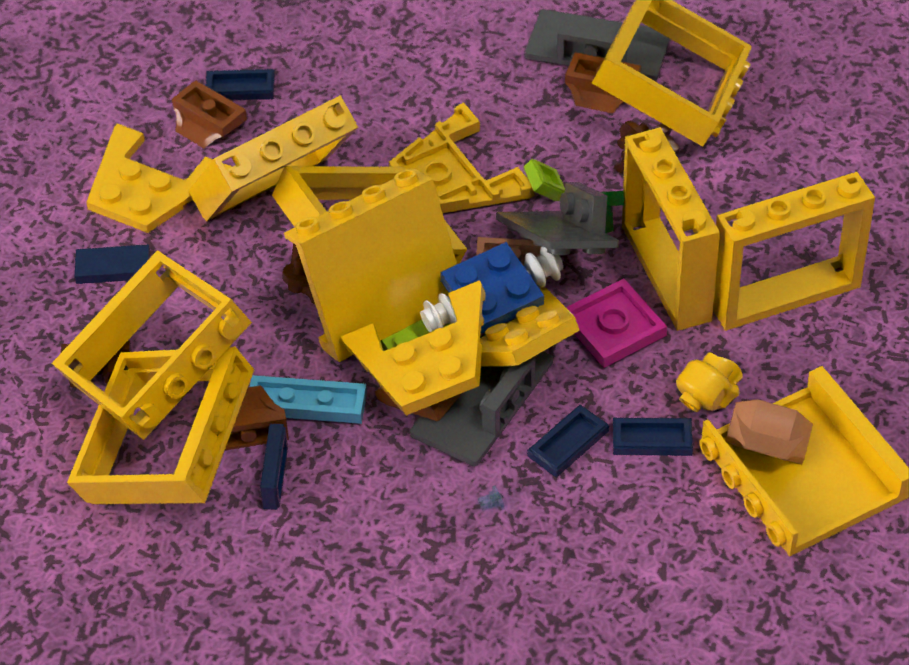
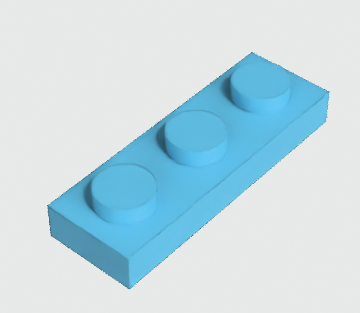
[250,375,367,424]

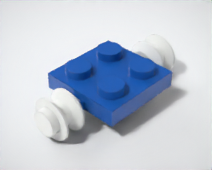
[420,242,563,334]

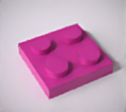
[566,278,667,368]

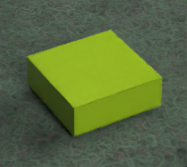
[524,159,565,201]

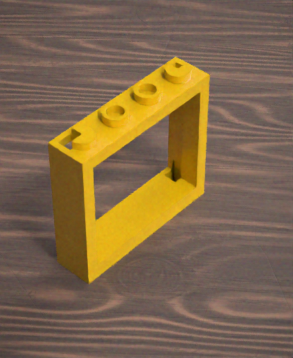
[592,0,752,147]
[188,95,358,221]
[622,127,720,331]
[272,166,467,264]
[713,172,875,331]
[52,250,252,440]
[67,347,254,504]

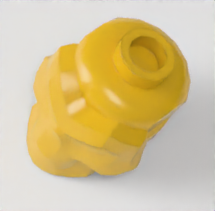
[676,352,743,412]

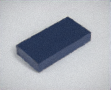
[205,69,275,100]
[74,244,150,284]
[527,404,609,478]
[613,418,693,456]
[260,424,288,510]

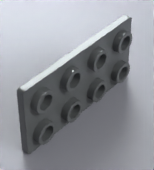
[525,9,671,81]
[496,182,619,255]
[410,333,553,467]

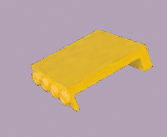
[284,169,457,362]
[700,366,909,556]

